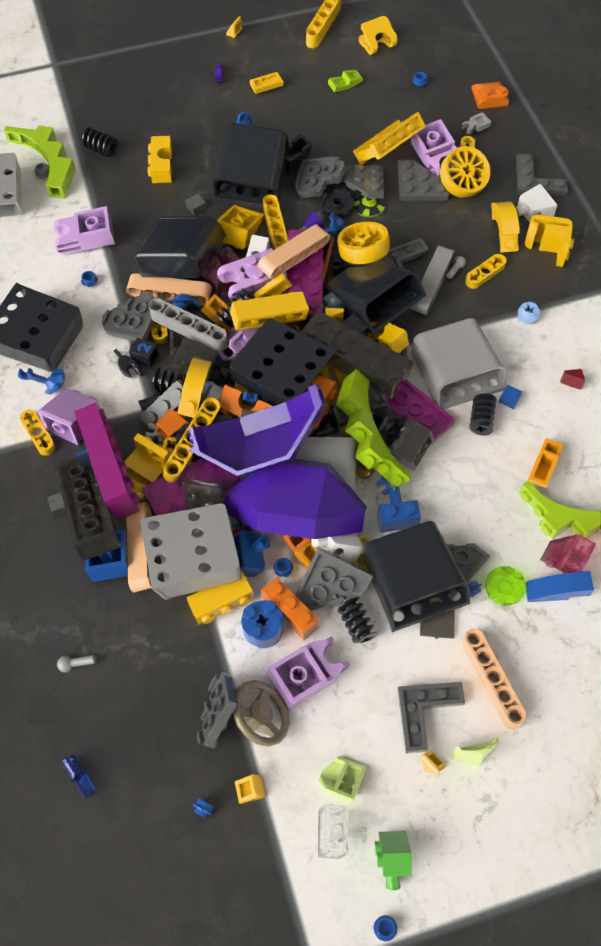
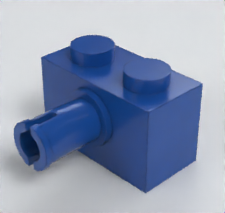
[377,487,421,533]
[233,530,271,577]

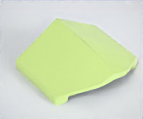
[452,737,500,766]
[319,756,367,803]

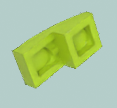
[328,70,363,93]

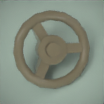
[233,680,290,747]

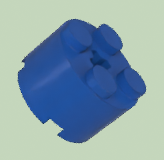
[241,600,284,648]

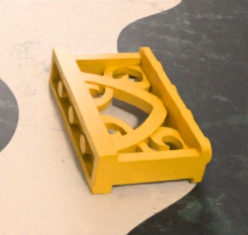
[353,112,426,165]

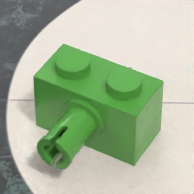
[374,831,412,891]

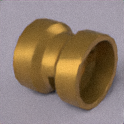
[356,458,374,479]

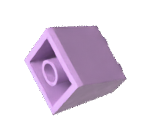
[38,388,101,445]

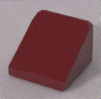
[560,369,585,389]

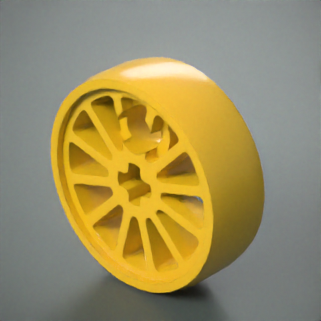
[440,146,490,198]
[337,222,390,264]

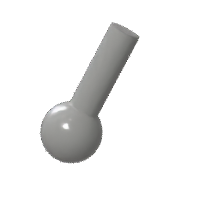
[446,256,466,279]
[57,655,96,673]

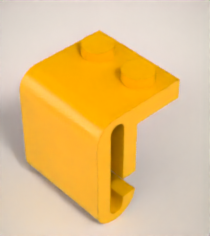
[524,214,574,267]
[125,434,172,501]

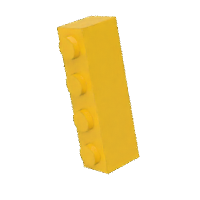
[230,291,309,331]

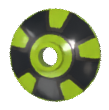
[354,193,385,218]

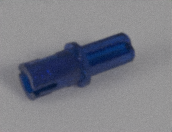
[62,754,95,798]

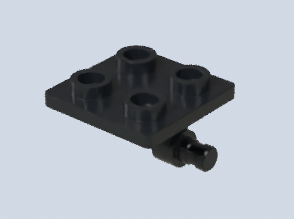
[370,401,408,448]

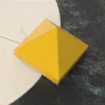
[421,750,446,774]

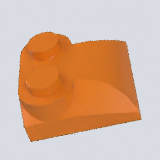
[472,81,509,109]

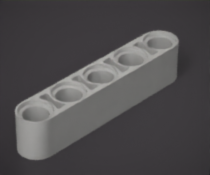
[410,245,455,315]
[149,298,228,352]

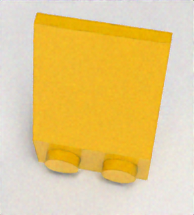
[217,205,264,249]

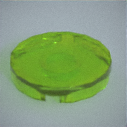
[485,566,526,606]

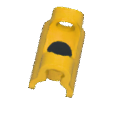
[359,16,397,55]

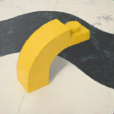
[491,201,520,253]
[177,357,212,418]

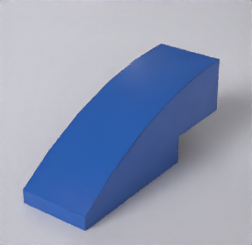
[524,571,594,602]

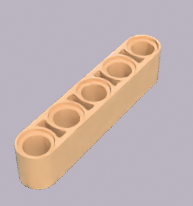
[258,224,330,279]
[126,274,212,305]
[126,502,153,593]
[462,629,526,730]

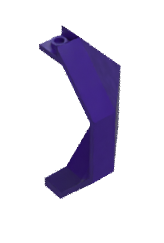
[187,385,327,476]
[224,459,367,539]

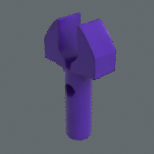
[215,62,223,83]

